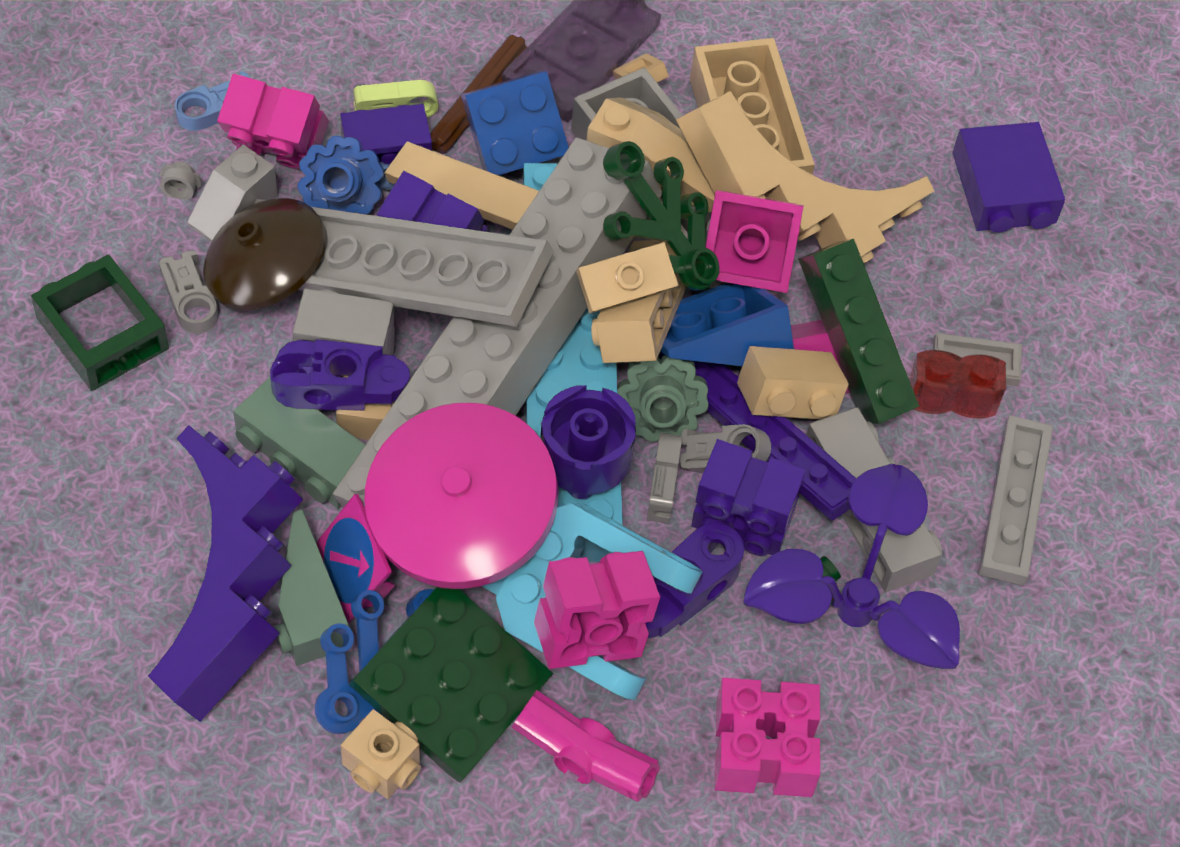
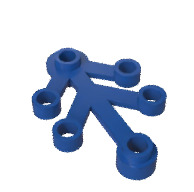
[315,589,434,734]

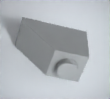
[187,144,278,242]

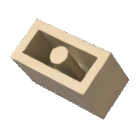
[737,346,849,419]

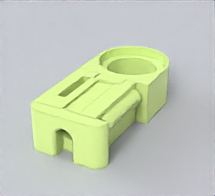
[353,80,439,117]

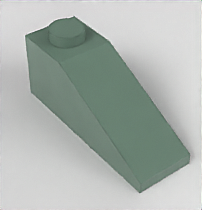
[274,509,350,666]

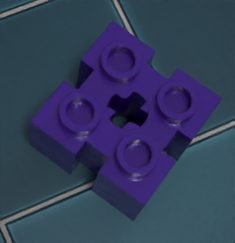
[376,170,490,232]
[691,439,806,556]

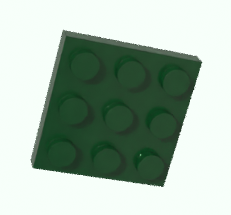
[349,587,553,783]

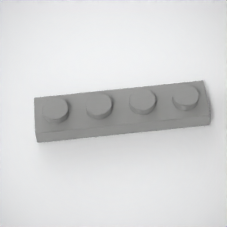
[978,415,1053,586]

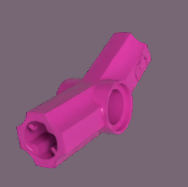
[511,690,660,802]

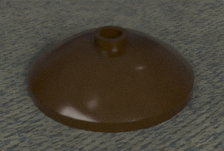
[203,198,326,310]

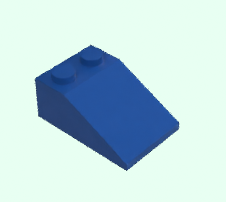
[660,283,794,366]

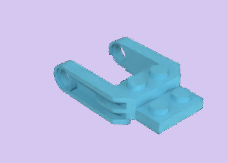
[482,503,703,700]

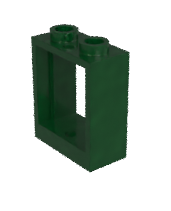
[31,254,169,392]

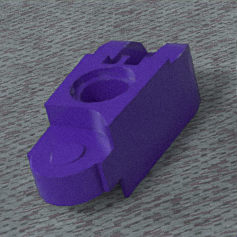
[270,339,410,411]
[645,523,745,638]

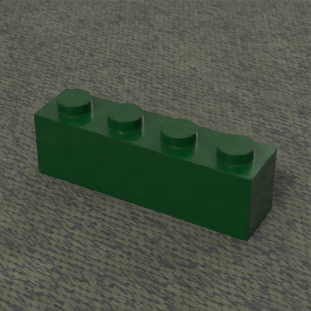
[798,239,919,424]

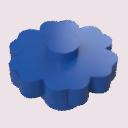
[297,136,385,214]

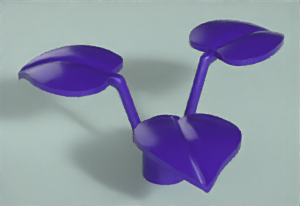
[743,464,960,669]

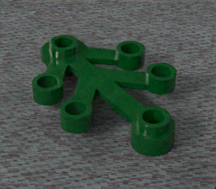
[603,141,720,290]

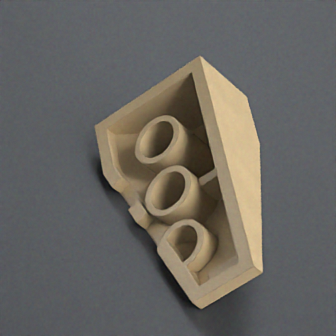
[587,97,715,213]

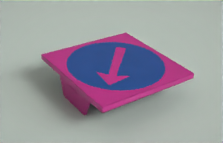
[316,494,395,624]

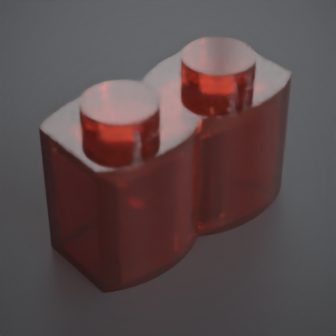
[909,350,1006,419]

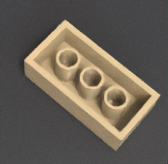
[690,38,815,174]

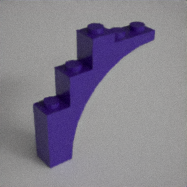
[148,425,303,722]

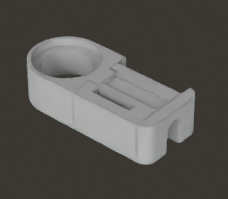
[159,251,218,334]
[680,424,771,472]
[647,433,682,524]

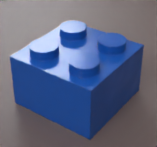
[461,71,569,175]

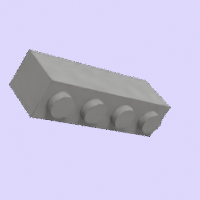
[807,407,942,593]

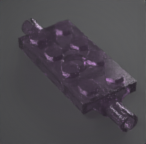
[502,0,661,123]

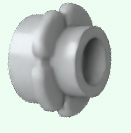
[160,162,201,200]

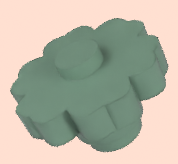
[617,355,708,442]

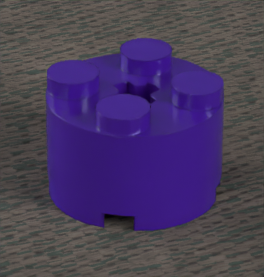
[540,385,636,499]

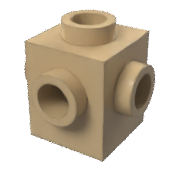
[340,709,421,799]

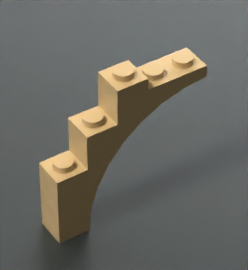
[676,91,934,263]

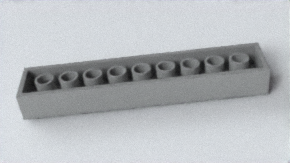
[332,137,662,508]

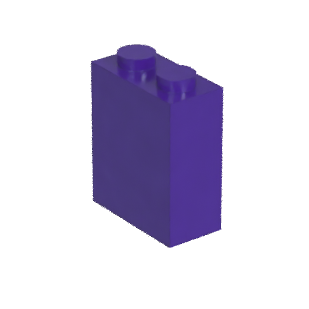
[952,122,1066,233]

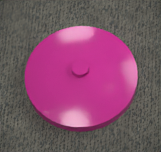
[364,402,558,589]

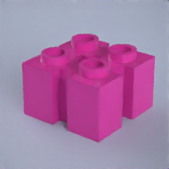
[217,73,329,169]
[534,551,660,669]
[715,678,820,797]

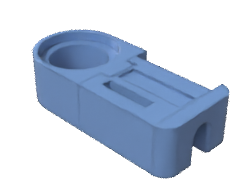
[175,71,250,131]

